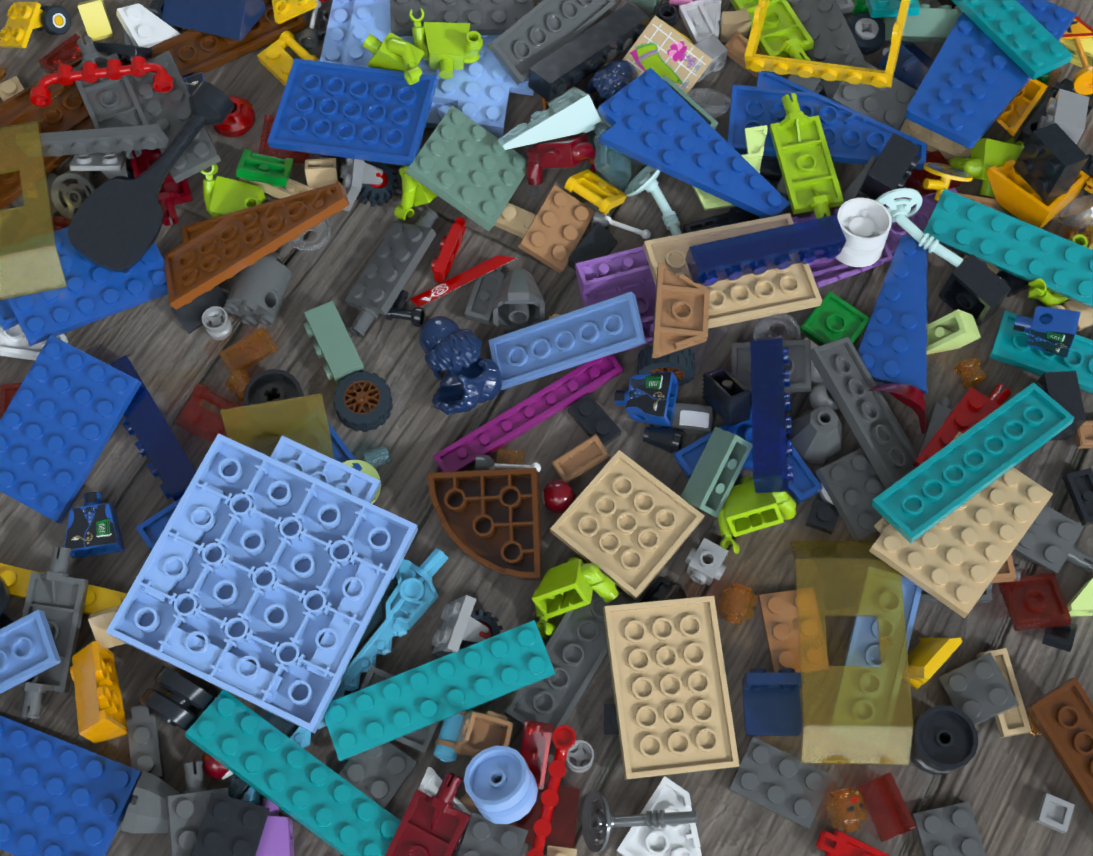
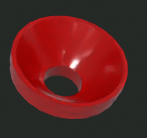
[213,96,255,137]

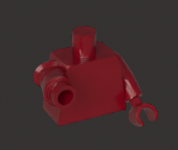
[525,133,606,185]

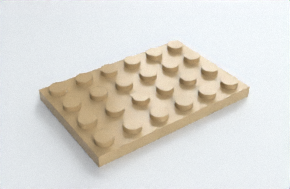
[643,213,822,329]
[869,432,1053,618]
[603,596,740,780]

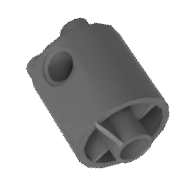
[223,254,293,327]

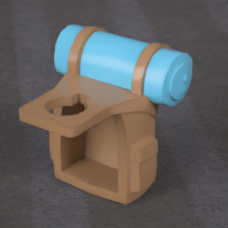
[433,709,513,762]

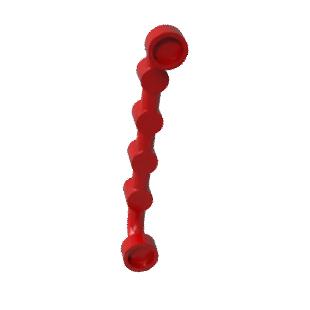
[30,56,173,107]
[526,725,576,856]

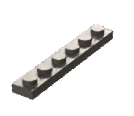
[16,124,169,158]

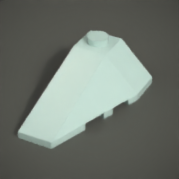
[497,87,601,150]

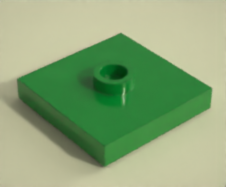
[799,291,870,346]

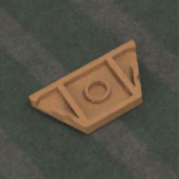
[652,263,710,358]

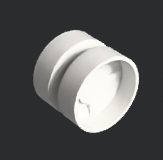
[829,198,892,267]

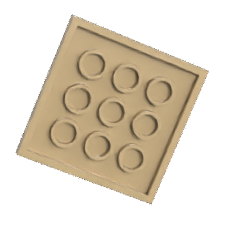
[550,450,705,600]

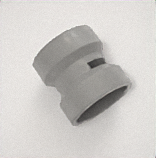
[202,306,233,340]
[565,740,594,773]

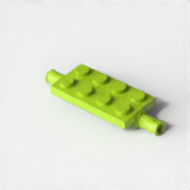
[730,0,814,61]
[769,93,844,230]

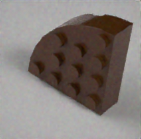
[427,468,543,581]

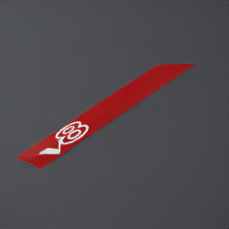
[411,255,517,307]

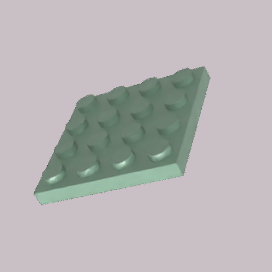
[405,105,528,232]

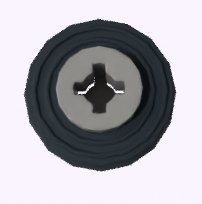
[847,13,885,54]

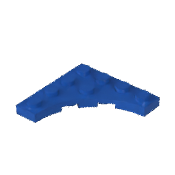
[673,403,823,504]

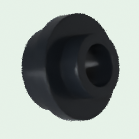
[655,3,679,26]

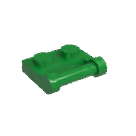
[236,149,294,187]

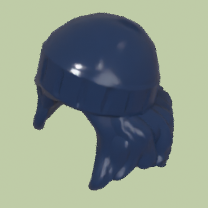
[585,60,639,101]
[419,316,482,379]
[432,358,502,415]

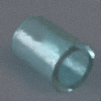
[363,445,391,468]

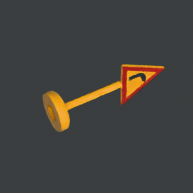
[1061,10,1093,95]

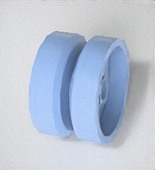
[464,746,538,824]

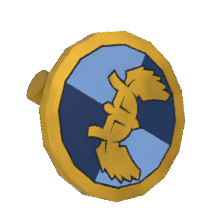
[923,162,973,201]

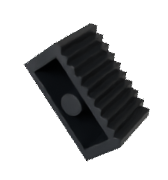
[702,367,751,426]

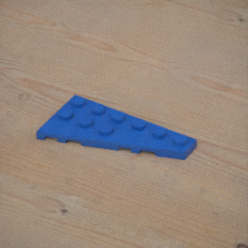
[858,235,928,394]

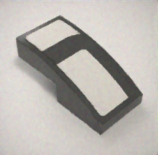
[655,403,714,434]

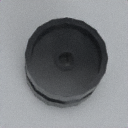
[243,369,307,436]
[139,666,215,731]
[905,706,978,775]

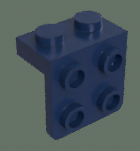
[742,668,804,736]

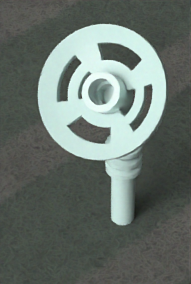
[625,166,682,236]
[875,188,964,267]

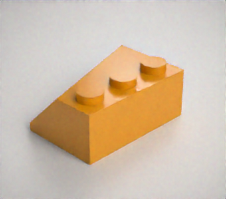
[996,79,1048,137]
[986,160,1090,228]
[70,640,128,744]

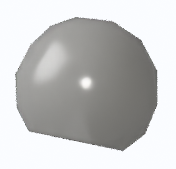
[809,382,839,412]

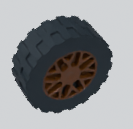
[637,346,695,386]
[333,371,393,432]

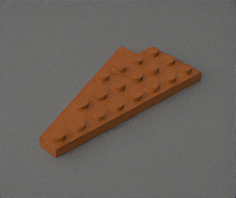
[163,182,349,310]

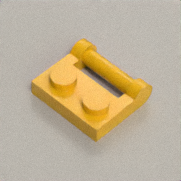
[257,31,319,86]
[564,169,627,215]

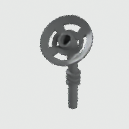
[51,171,97,220]
[581,791,699,852]

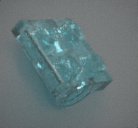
[594,123,631,190]

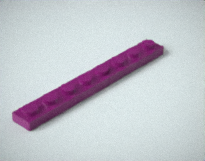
[433,354,623,472]

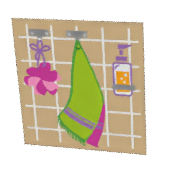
[623,16,713,94]

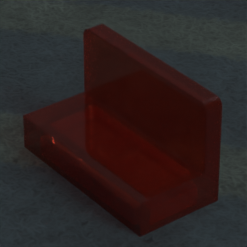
[857,772,916,842]

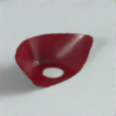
[867,383,927,434]

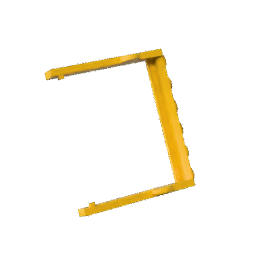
[745,0,911,88]

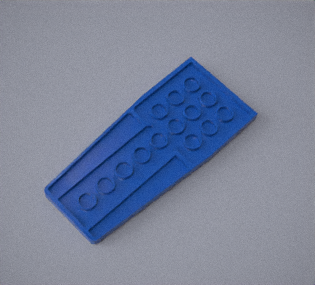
[905,0,1076,148]

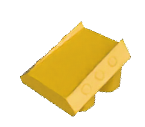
[901,637,962,690]

